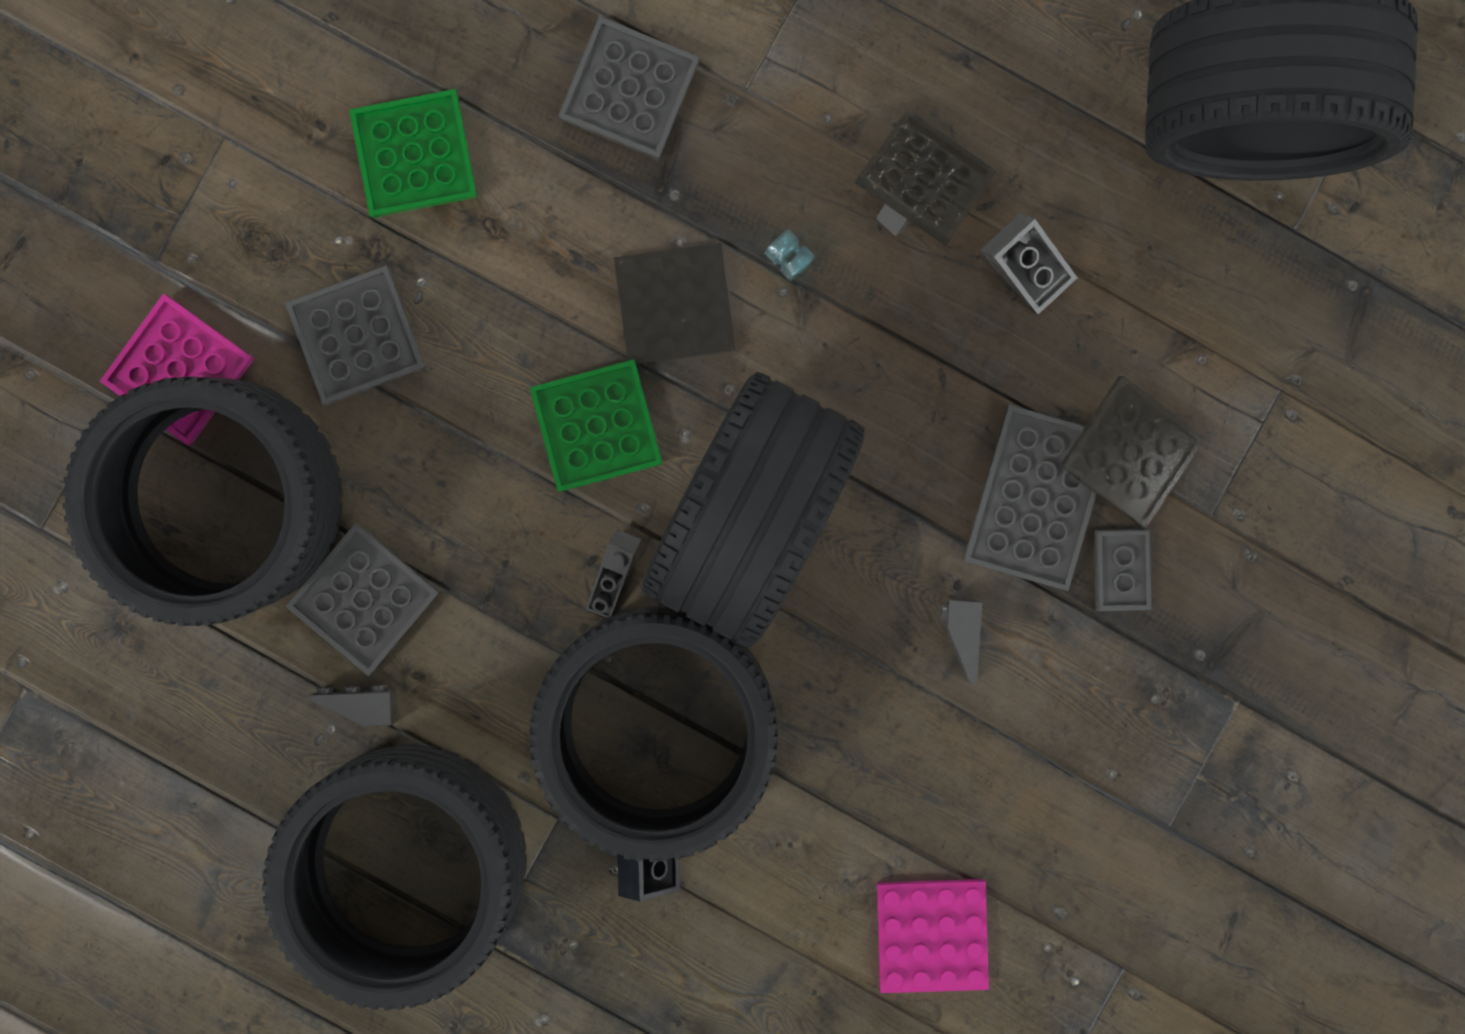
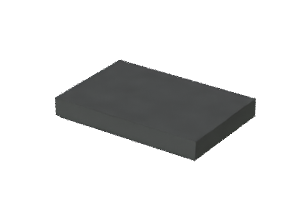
[1094,529,1152,611]

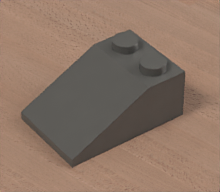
[980,213,1078,315]

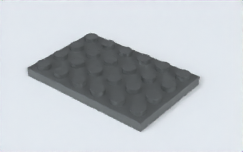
[962,405,1113,591]

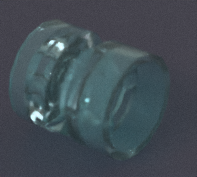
[764,229,816,281]

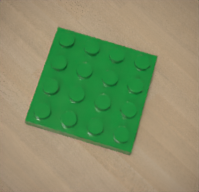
[349,89,478,218]
[529,359,663,493]

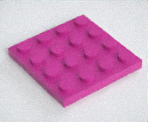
[100,293,255,446]
[876,879,989,993]

